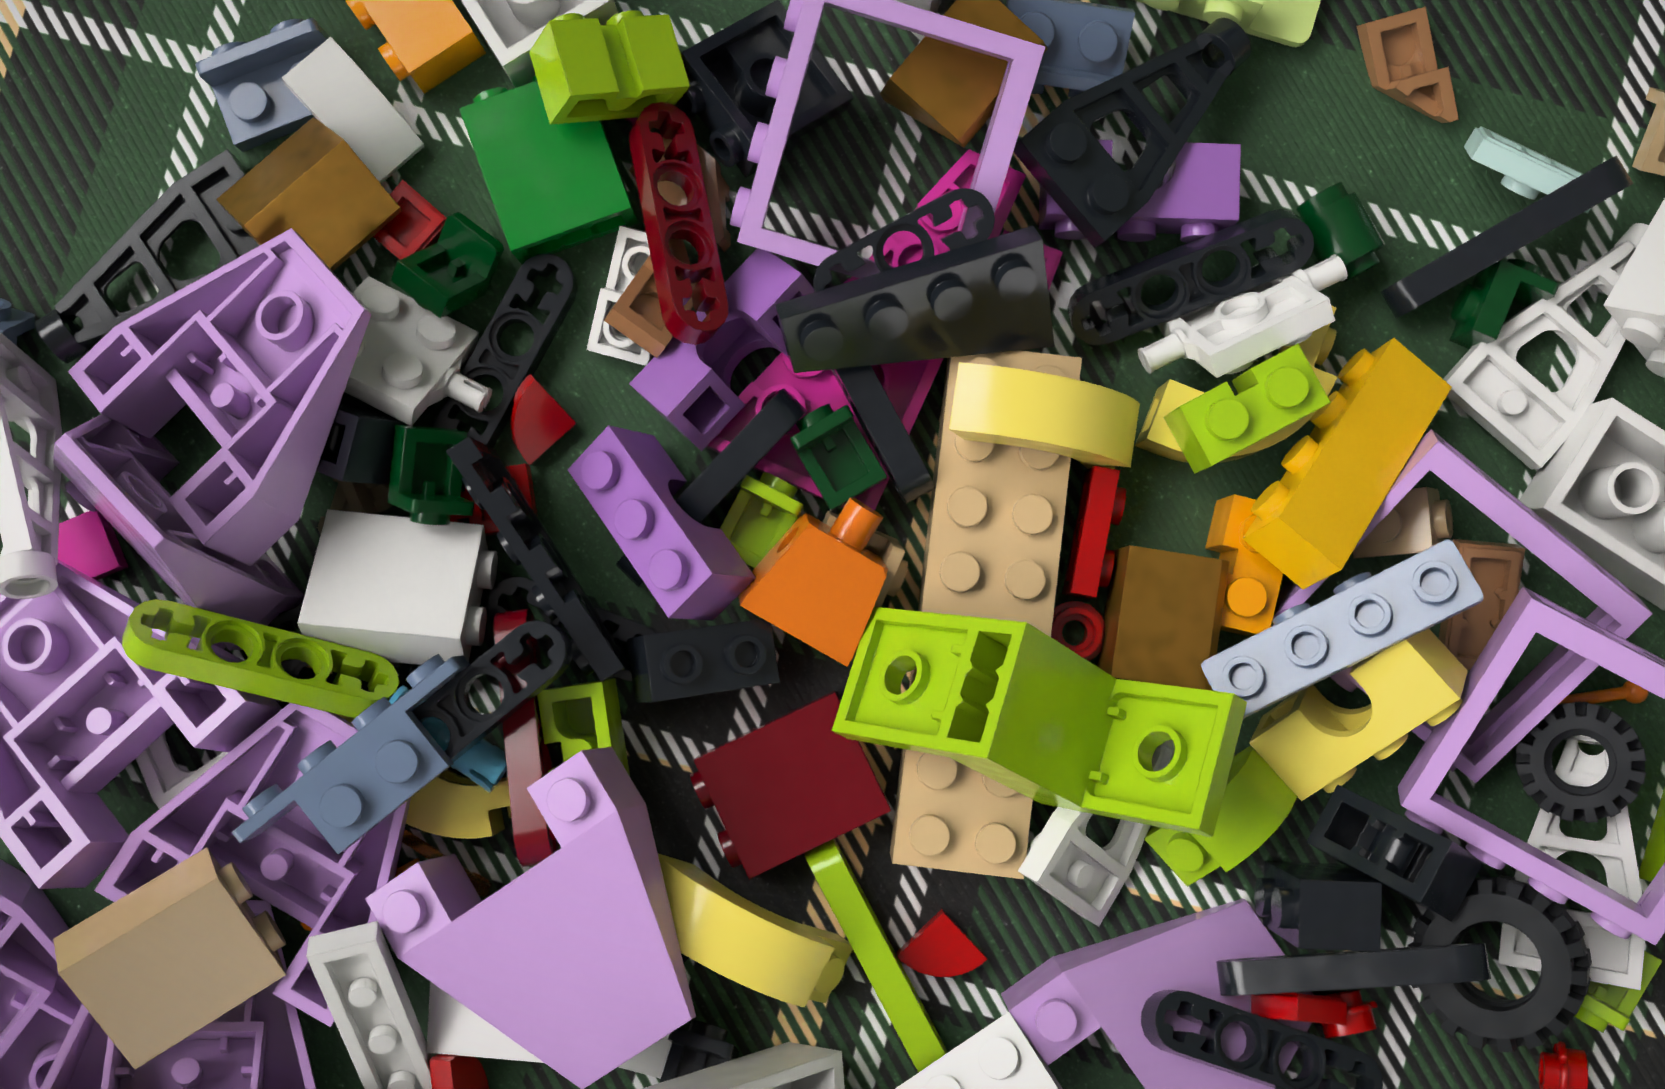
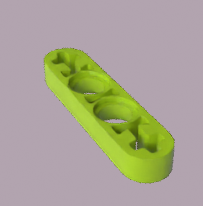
[122,599,399,718]
[804,839,948,1072]

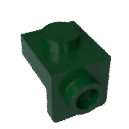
[390,212,504,318]
[1449,259,1559,349]
[790,404,887,512]
[388,425,474,525]

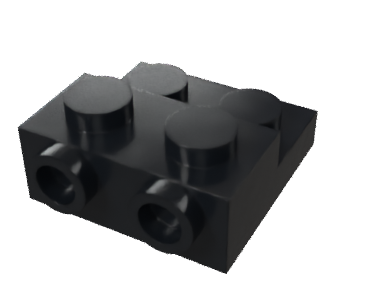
[676,0,854,178]

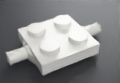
[1138,254,1348,378]
[344,276,492,426]

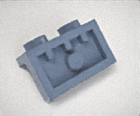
[1006,0,1135,98]
[195,18,329,152]

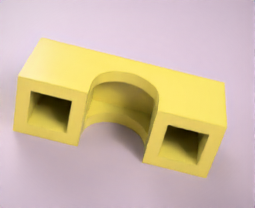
[1249,629,1468,801]

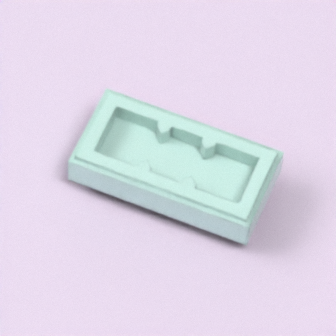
[1464,126,1591,213]

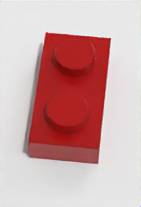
[1062,465,1126,599]

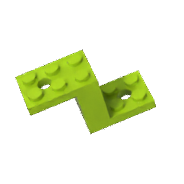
[832,607,1247,837]

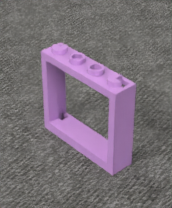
[730,0,1045,278]
[1273,429,1653,783]
[1398,587,1665,946]

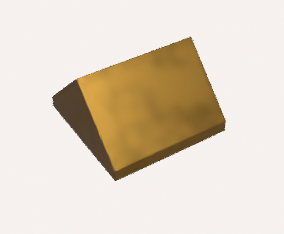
[880,0,1048,148]
[216,117,402,271]
[1097,545,1230,691]

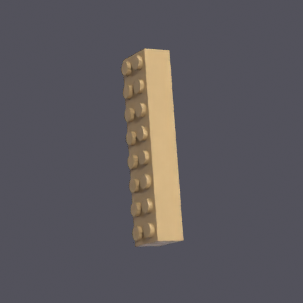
[890,350,1082,879]

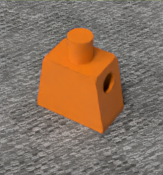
[738,497,888,667]

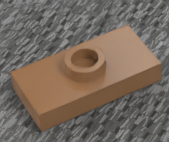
[1439,539,1525,670]

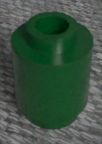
[1296,182,1385,282]

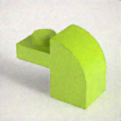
[1144,745,1297,887]

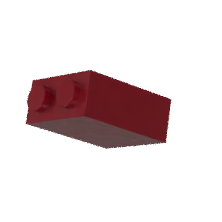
[690,690,891,879]

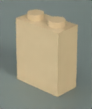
[53,847,286,1070]

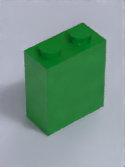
[459,75,639,265]

